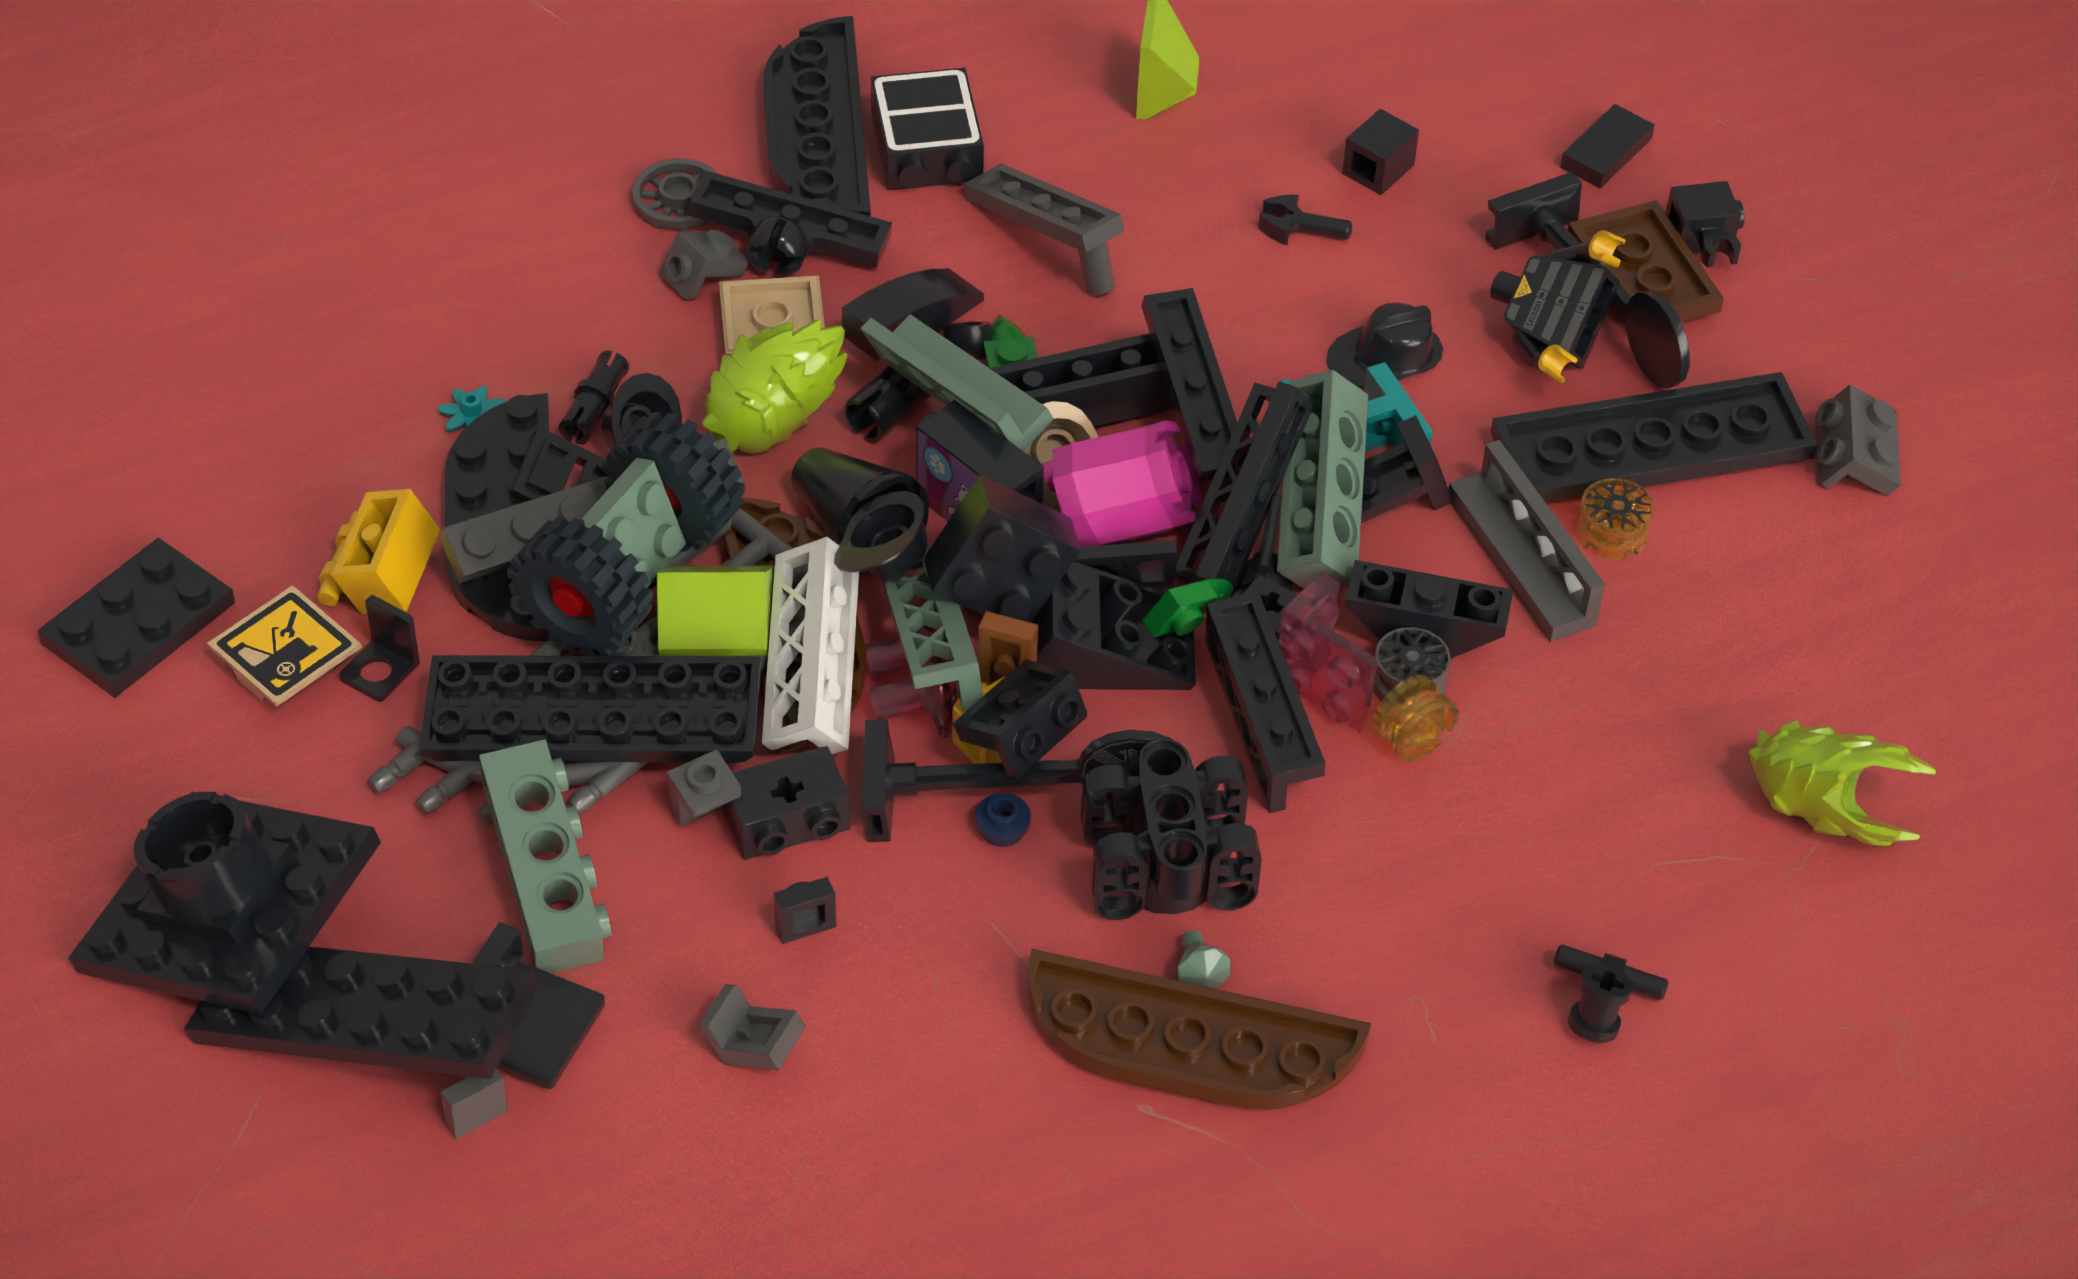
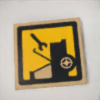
[207,585,362,707]

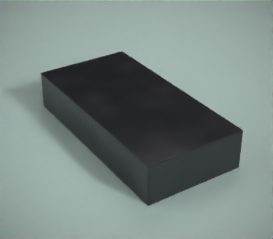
[1560,104,1655,189]

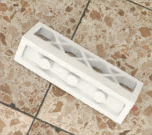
[762,537,859,755]

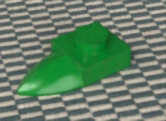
[983,314,1038,368]
[1142,578,1233,638]

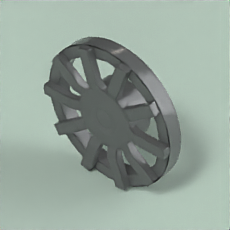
[632,158,718,232]

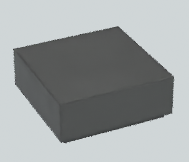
[440,1069,508,1139]

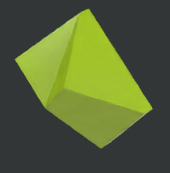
[1136,0,1200,120]

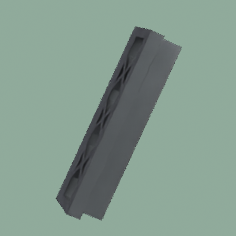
[1449,440,1605,642]

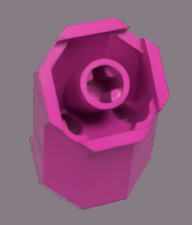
[1043,420,1204,547]

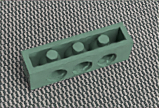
[1277,370,1368,595]
[479,739,612,974]

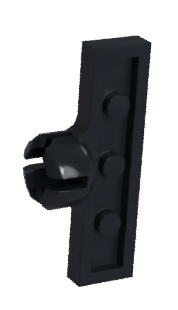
[688,170,892,278]

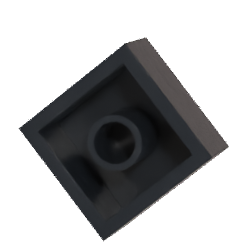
[923,475,1081,623]

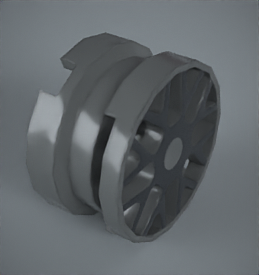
[1371,627,1451,713]

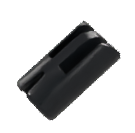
[844,366,931,441]

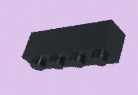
[990,333,1174,427]

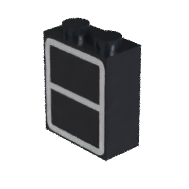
[871,67,984,190]

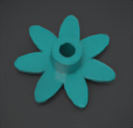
[438,386,505,432]

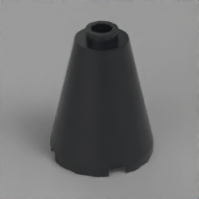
[791,447,930,571]

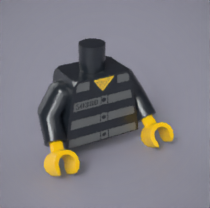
[1490,230,1626,384]

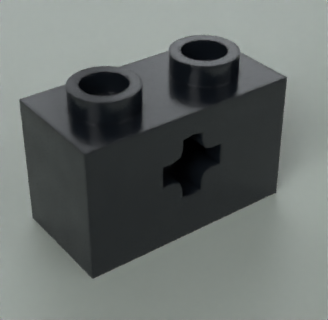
[723,746,850,860]

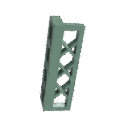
[860,314,1054,452]
[881,546,983,711]

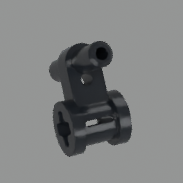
[1553,944,1669,1043]

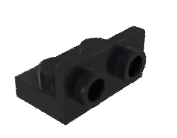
[953,659,1087,778]

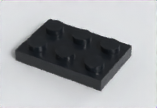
[37,537,235,698]

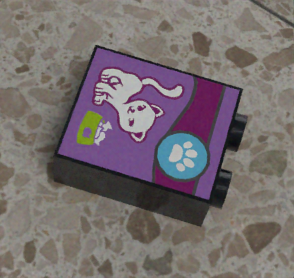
[916,399,1044,521]

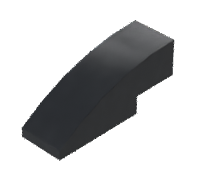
[842,268,984,362]

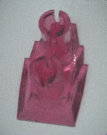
[865,606,959,738]

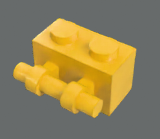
[317,489,441,615]

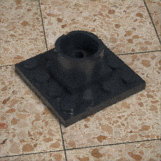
[68,791,381,1015]

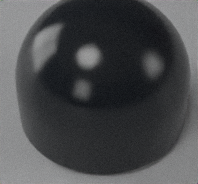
[943,321,993,360]

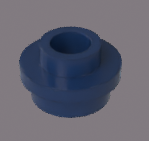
[975,793,1031,847]

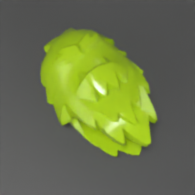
[702,320,847,453]
[1748,720,1936,846]

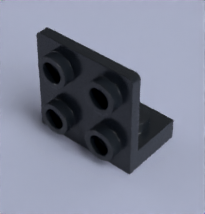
[472,921,605,1089]

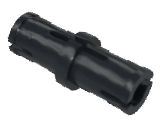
[559,350,630,444]

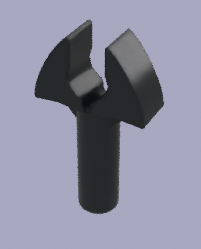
[1258,194,1353,245]

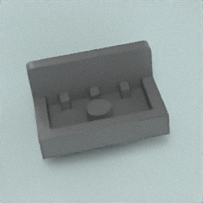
[1815,384,1901,496]

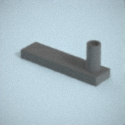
[963,164,1124,295]

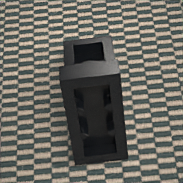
[1361,415,1453,523]

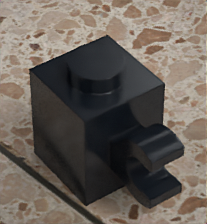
[1666,181,1744,267]

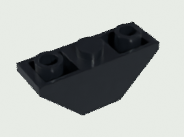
[1345,560,1514,658]

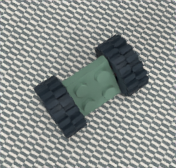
[507,412,745,656]

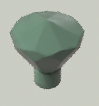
[1176,930,1230,989]

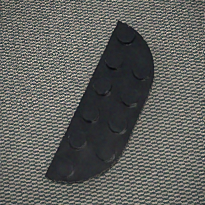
[764,16,871,216]
[445,393,550,642]

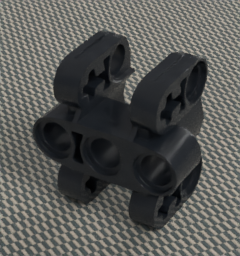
[1080,738,1262,920]

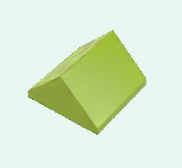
[657,565,775,656]

